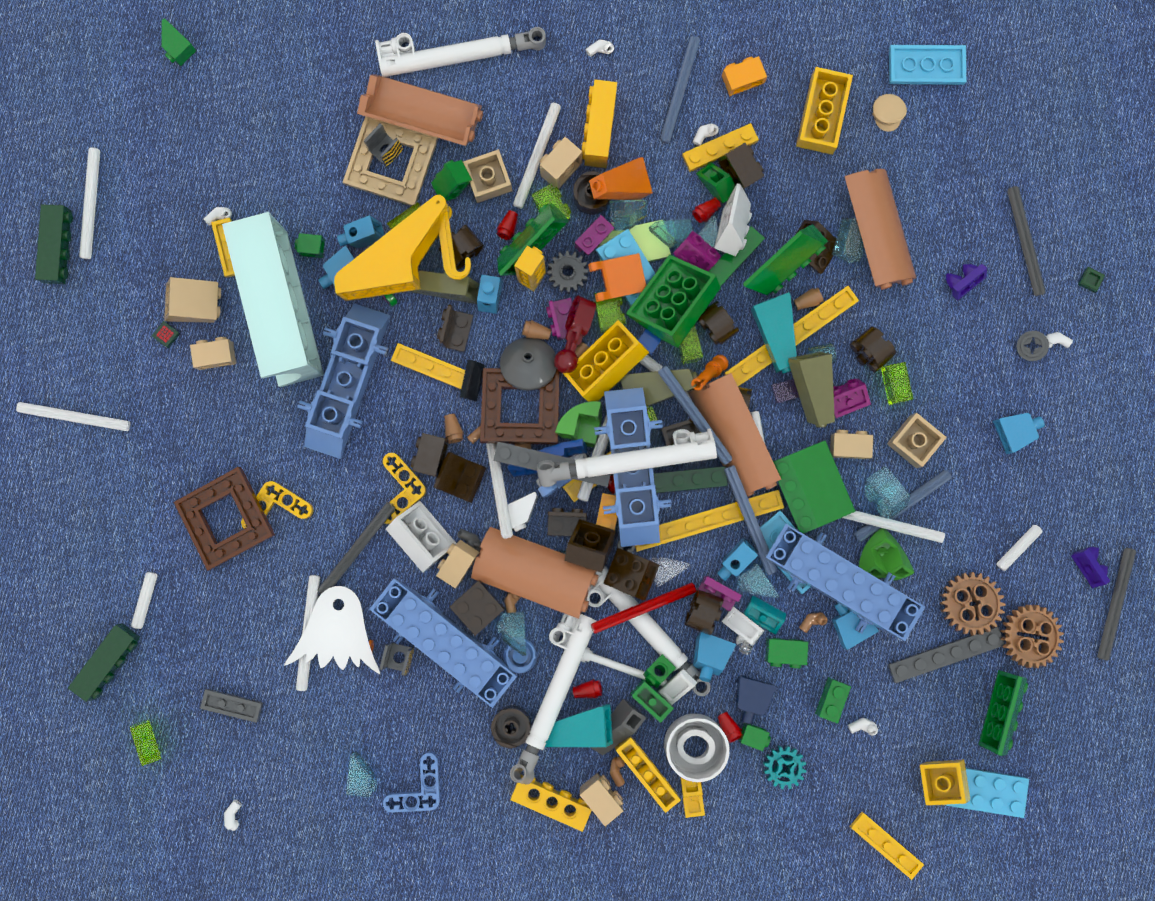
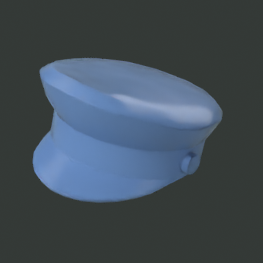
[503,638,537,673]

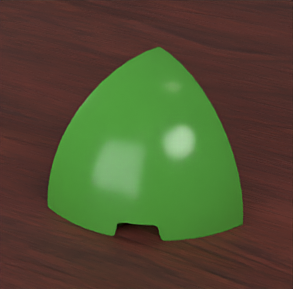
[555,401,602,448]
[859,528,914,581]

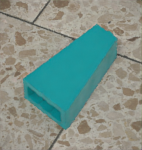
[751,292,797,374]
[545,704,613,747]

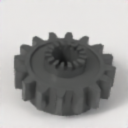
[547,251,589,294]

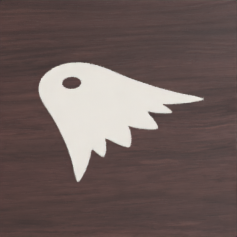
[284,586,380,674]

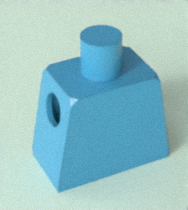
[337,215,385,248]
[318,246,354,289]
[477,275,503,314]
[993,413,1045,454]
[717,538,758,581]
[832,603,879,650]
[693,632,736,682]

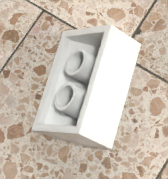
[714,183,752,256]
[386,501,457,573]

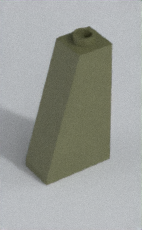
[409,270,480,304]
[788,352,835,427]
[620,369,698,408]

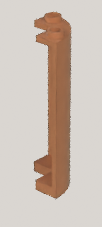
[357,74,483,146]
[844,169,917,290]
[688,373,781,497]
[471,527,599,619]

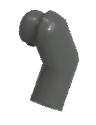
[457,529,481,552]

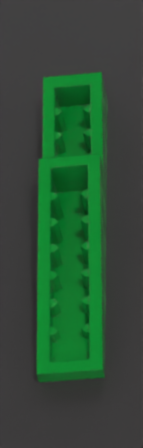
[708,226,765,287]

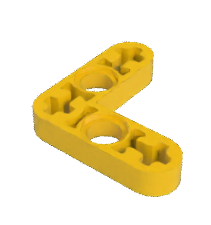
[383,453,426,524]
[241,481,313,529]

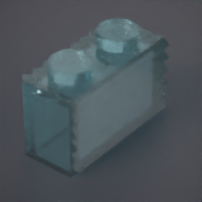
[832,218,864,263]

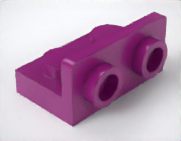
[575,215,614,255]
[673,231,721,271]
[546,298,572,340]
[833,379,871,418]
[698,576,742,611]

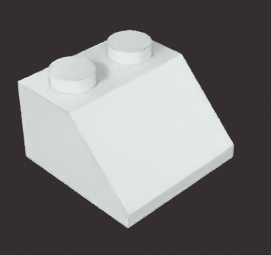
[508,492,538,532]

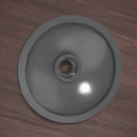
[500,338,557,391]

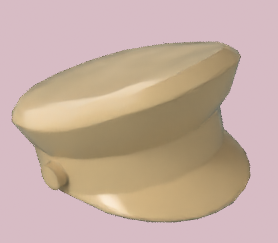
[872,94,907,132]

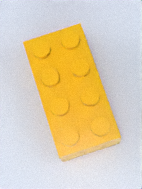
[796,67,853,155]
[582,79,617,168]
[563,320,649,402]

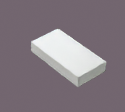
[721,606,764,646]
[658,669,697,705]

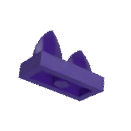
[946,264,987,301]
[1071,547,1110,588]

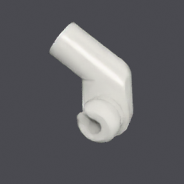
[585,40,614,57]
[692,124,719,146]
[203,207,232,226]
[1046,332,1073,348]
[848,718,878,736]
[224,799,242,831]

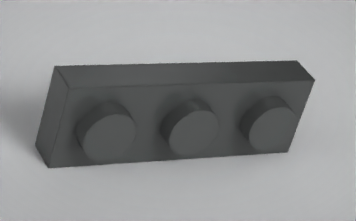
[200,689,263,723]

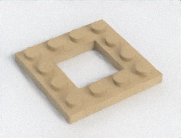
[343,116,439,207]

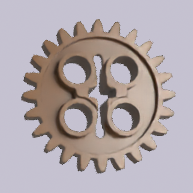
[940,572,1006,636]
[1001,605,1064,668]

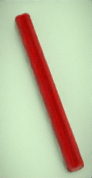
[591,583,696,634]

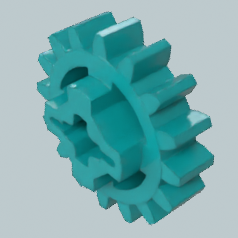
[763,745,806,789]

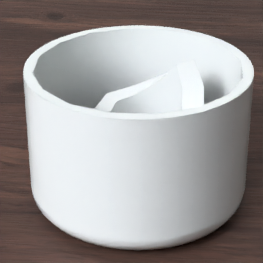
[664,713,729,782]

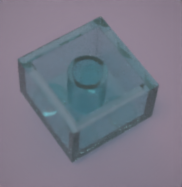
[865,466,910,519]

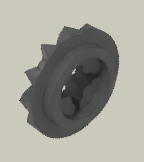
[1017,331,1049,361]

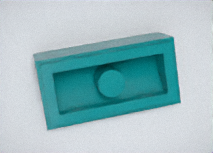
[743,596,786,635]

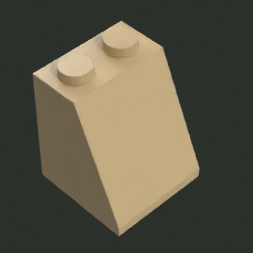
[164,277,221,323]

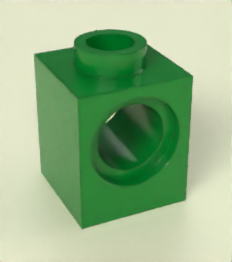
[295,233,325,258]
[643,654,676,688]
[739,723,771,751]

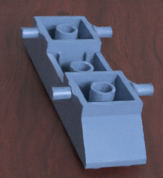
[297,303,390,459]
[594,387,671,547]
[766,524,925,641]
[369,578,517,708]

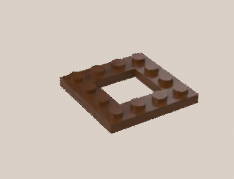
[480,368,560,445]
[174,467,275,571]

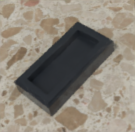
[460,360,485,402]

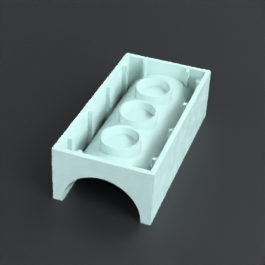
[222,212,324,387]

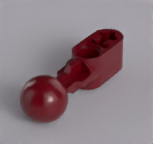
[554,295,596,373]

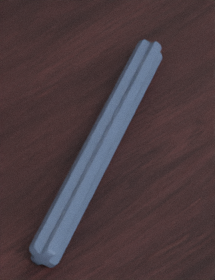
[660,36,700,144]
[658,366,732,465]
[724,465,777,575]
[854,470,952,542]

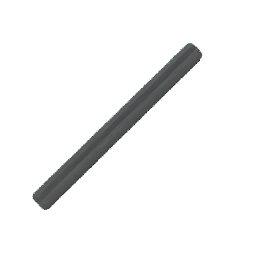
[1007,186,1046,296]
[318,502,395,594]
[1097,548,1136,661]

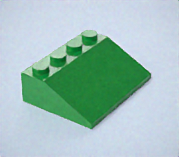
[497,204,570,276]
[743,224,828,295]
[626,254,721,348]
[773,440,856,534]
[978,670,1028,756]

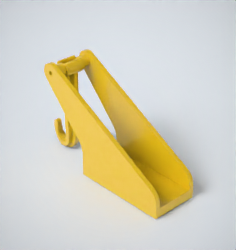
[334,195,471,301]

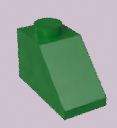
[161,18,196,66]
[696,162,735,203]

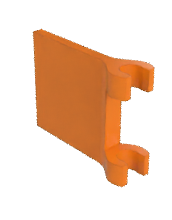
[588,253,646,302]

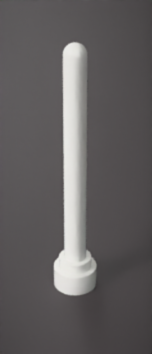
[581,647,667,686]

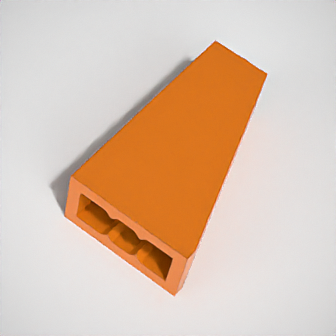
[589,157,653,200]

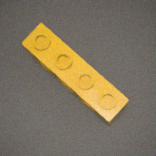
[514,246,546,292]
[615,736,681,813]
[510,775,592,832]

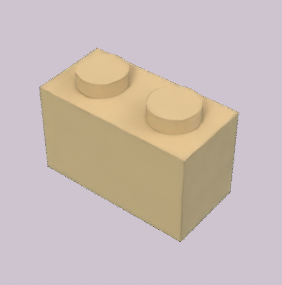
[190,337,236,370]
[830,430,873,459]
[436,540,480,589]

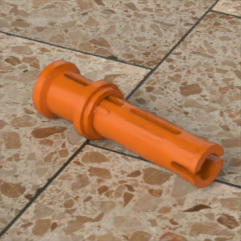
[691,355,729,391]

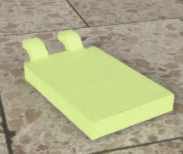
[597,220,671,262]

